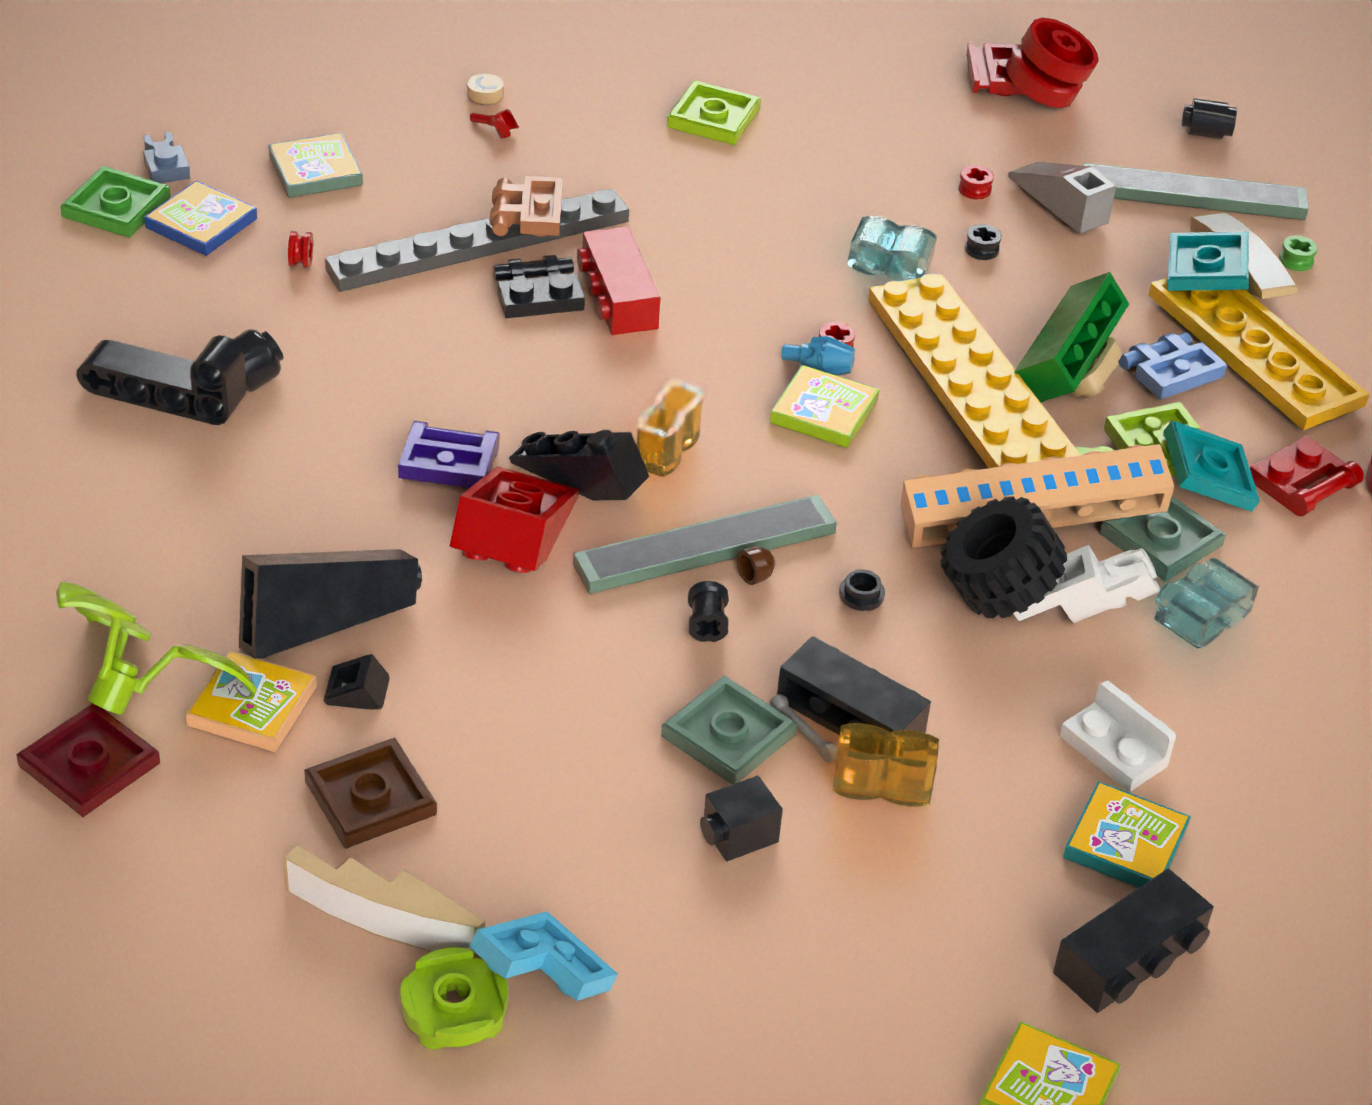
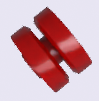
[1006,17,1099,108]

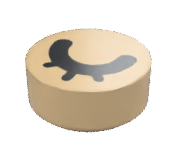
[467,73,504,105]

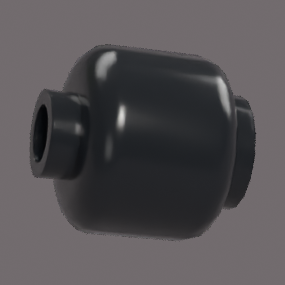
[233,329,284,392]

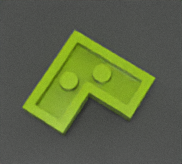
[1104,402,1200,476]

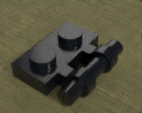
[493,255,585,318]

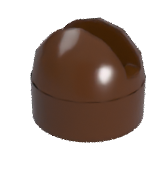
[737,547,775,585]

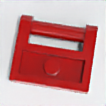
[1250,435,1364,516]

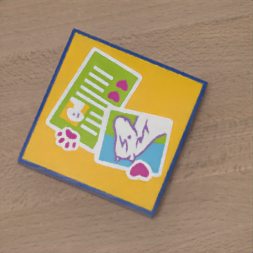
[144,181,257,256]

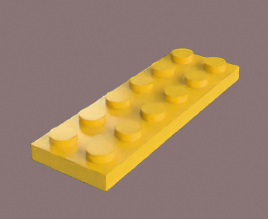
[1148,277,1369,431]

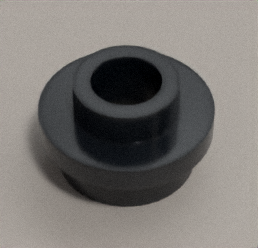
[839,570,885,611]

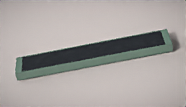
[1084,163,1309,220]
[573,494,837,594]

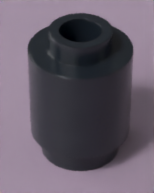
[1182,98,1237,139]

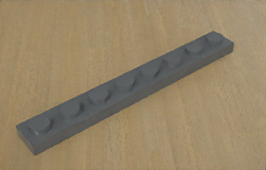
[325,189,629,292]

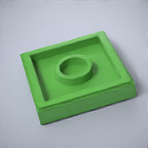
[60,166,171,238]

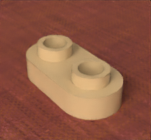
[1072,337,1122,398]

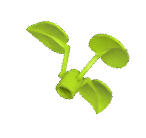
[56,581,256,715]

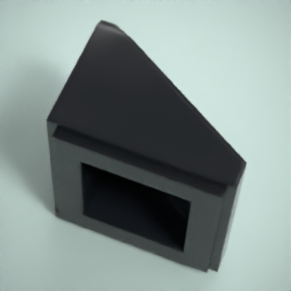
[323,654,390,710]

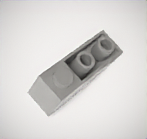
[1008,162,1116,234]

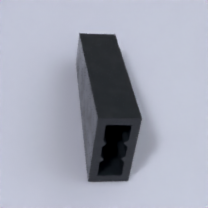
[239,549,422,659]

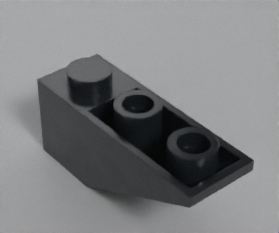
[509,430,650,501]

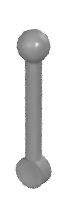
[770,694,839,763]

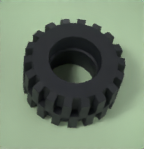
[940,496,1067,618]

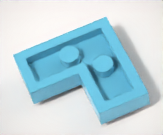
[469,911,618,1001]

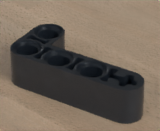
[76,335,247,425]

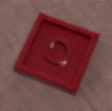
[16,703,160,817]

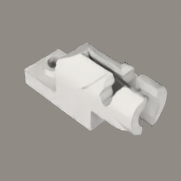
[1013,545,1160,623]

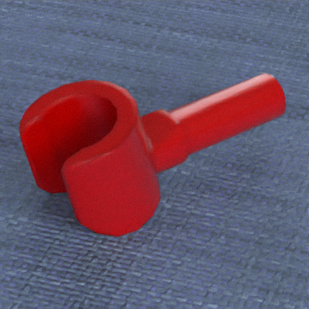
[470,109,519,138]

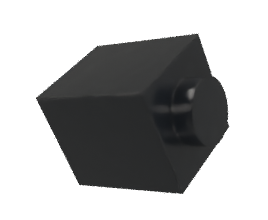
[700,775,783,862]

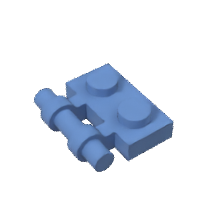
[1118,332,1227,400]

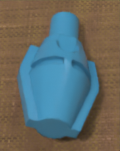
[781,336,855,375]

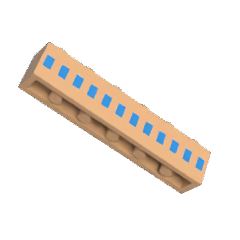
[900,444,1175,548]

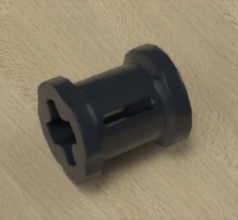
[688,581,729,642]

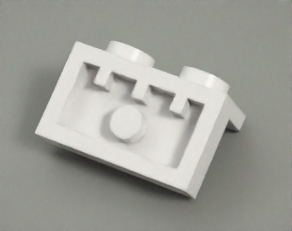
[1059,680,1176,793]

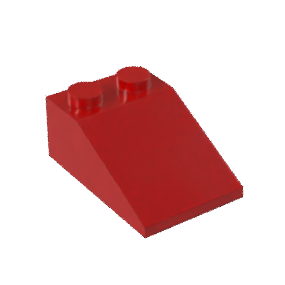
[449,466,580,573]

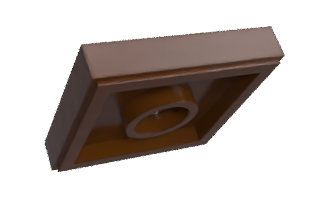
[304,737,437,849]

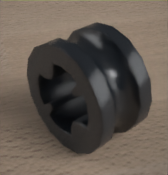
[965,224,1002,260]

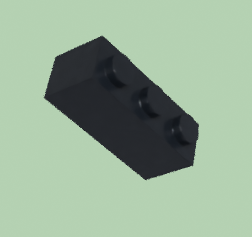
[777,636,931,766]
[1053,868,1214,1013]

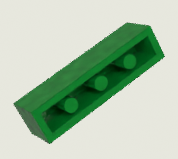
[1014,272,1129,403]

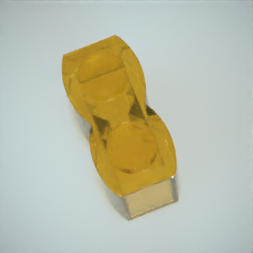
[636,380,703,477]
[832,723,939,807]

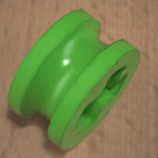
[1279,235,1317,271]

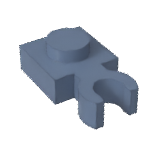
[143,132,191,183]

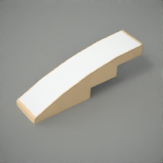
[1191,212,1298,299]
[284,845,485,959]

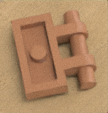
[489,176,563,237]

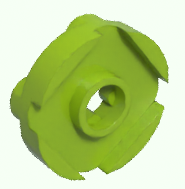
[400,947,508,1050]

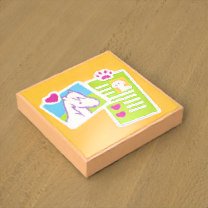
[186,650,317,752]

